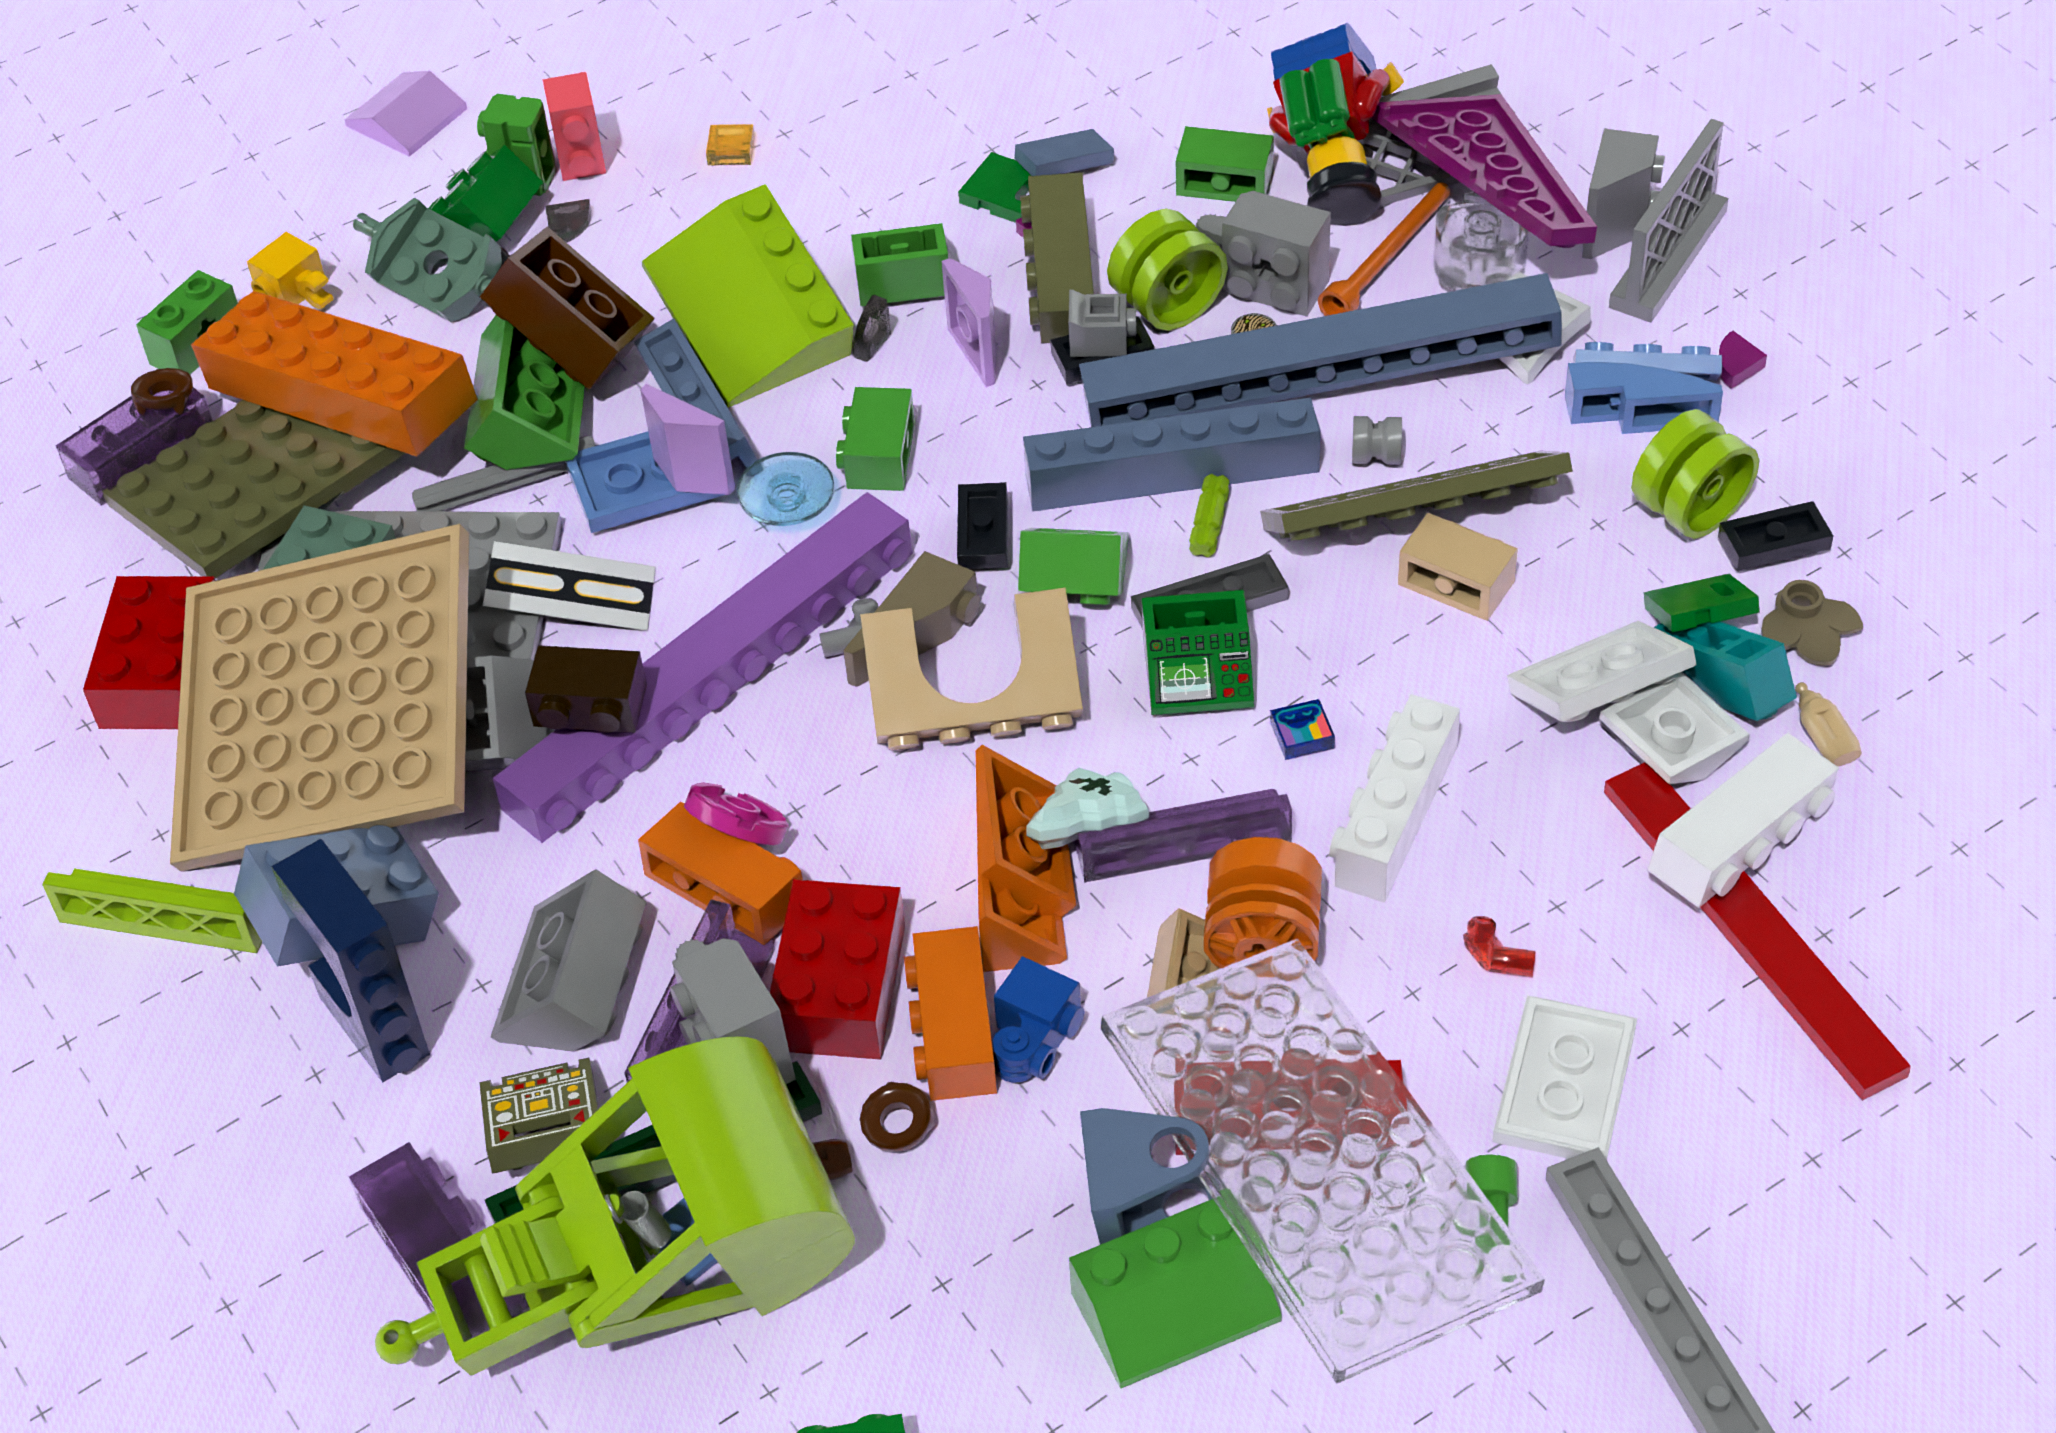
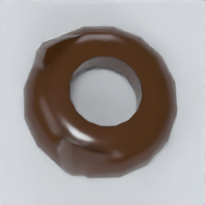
[131,368,193,416]
[859,1081,935,1153]

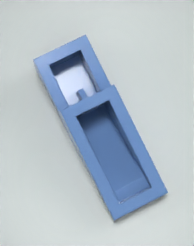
[1564,362,1723,434]

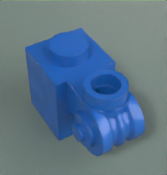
[992,956,1084,1083]

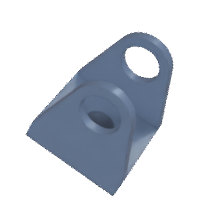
[1080,1108,1219,1245]

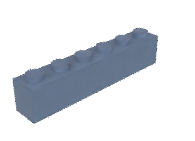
[1023,397,1320,512]

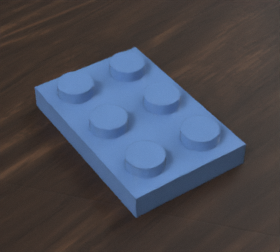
[565,431,724,533]

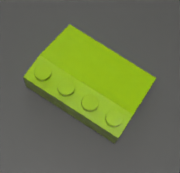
[641,184,854,408]

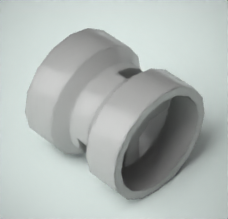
[1352,416,1402,465]

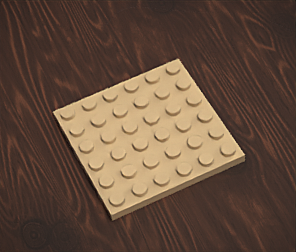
[170,524,469,871]

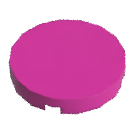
[684,782,788,845]

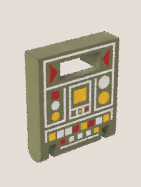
[479,1057,599,1174]

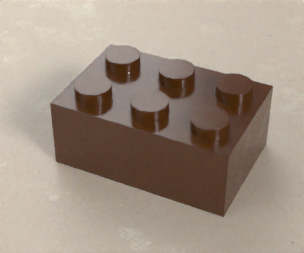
[480,227,655,390]

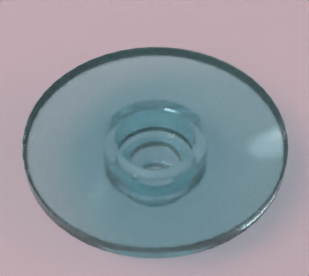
[737,452,834,526]

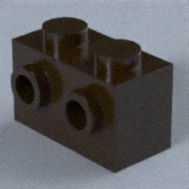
[525,645,647,733]

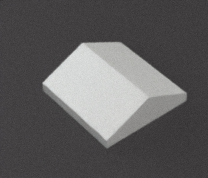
[1599,672,1750,784]

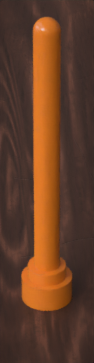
[1318,182,1450,316]

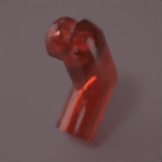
[1463,916,1536,978]

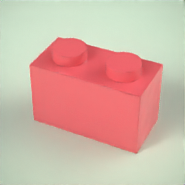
[542,72,606,181]

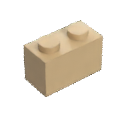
[1398,513,1518,621]

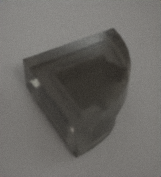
[545,199,592,243]
[853,295,891,362]

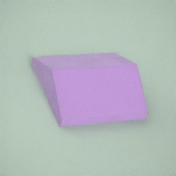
[344,70,467,157]
[941,258,996,387]
[640,384,735,495]

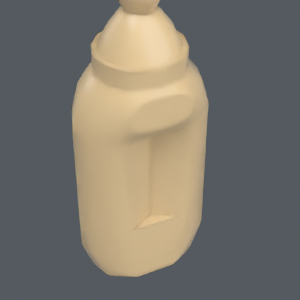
[1795,682,1862,767]

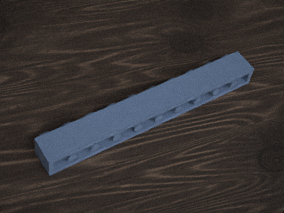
[1079,273,1562,427]

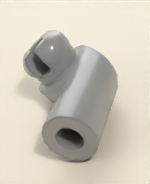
[819,598,879,658]

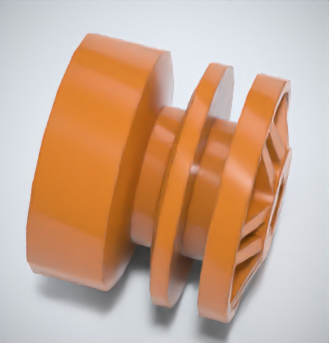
[1204,837,1322,981]

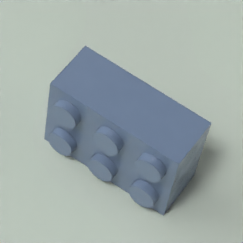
[234,825,439,967]

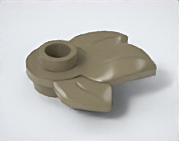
[1761,580,1864,666]

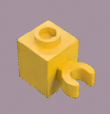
[246,231,334,310]

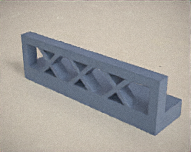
[633,318,764,478]

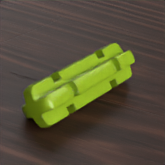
[1189,473,1230,557]

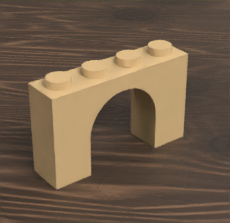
[860,588,1083,750]

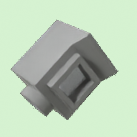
[1068,290,1136,357]

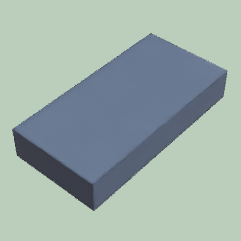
[1014,129,1114,176]

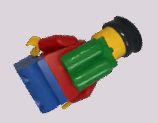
[1266,23,1404,226]

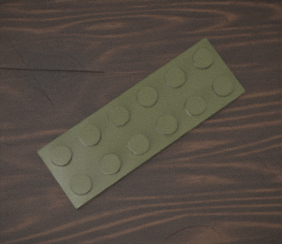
[1260,450,1573,541]

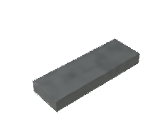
[1131,553,1289,630]

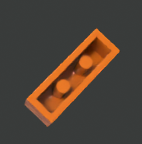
[638,801,803,945]
[904,926,997,1101]

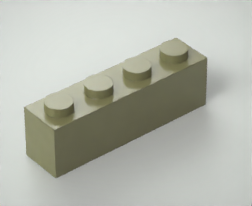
[1020,172,1094,344]

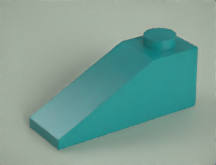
[1654,622,1797,721]

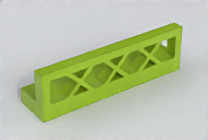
[42,868,262,954]

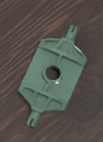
[353,198,502,322]

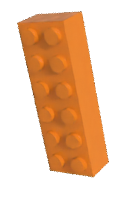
[191,291,478,457]

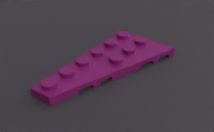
[1372,94,1597,248]

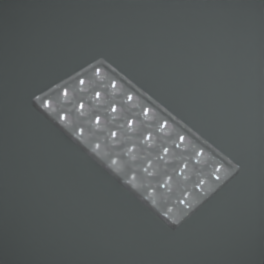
[1101,938,1545,1384]

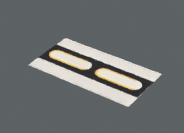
[483,541,656,631]

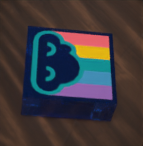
[1270,699,1335,760]

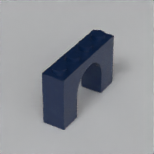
[271,838,430,1083]

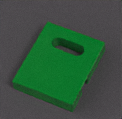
[958,152,1031,223]
[1643,573,1760,632]

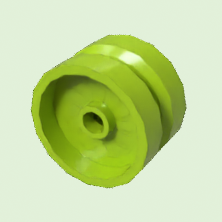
[1107,208,1228,331]
[1631,409,1760,539]

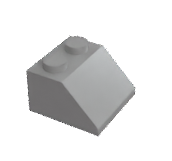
[1582,128,1665,259]

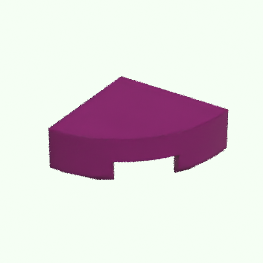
[1718,330,1767,389]

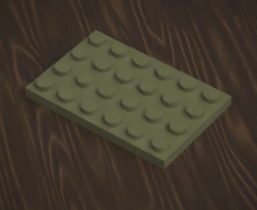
[102,400,406,579]

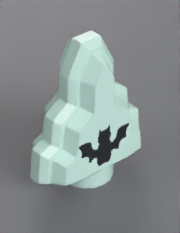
[1026,767,1149,850]

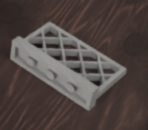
[1358,64,1503,207]
[1608,118,1729,323]

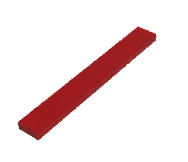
[1604,762,1911,1101]

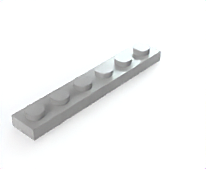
[1545,1147,1775,1433]

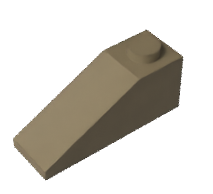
[843,551,980,687]

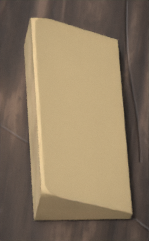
[1145,908,1219,1021]

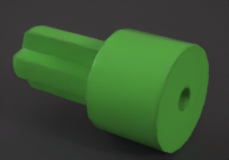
[1465,1154,1518,1257]

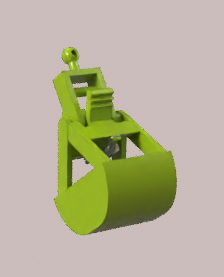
[375,1036,855,1376]

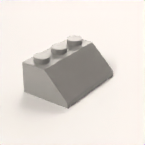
[490,869,646,1052]

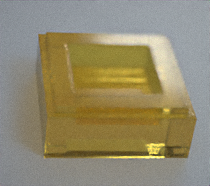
[706,124,755,166]

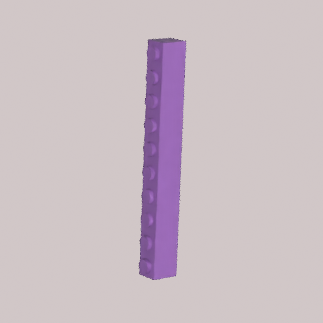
[493,492,912,843]

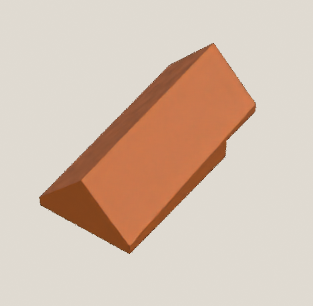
[975,744,1076,972]

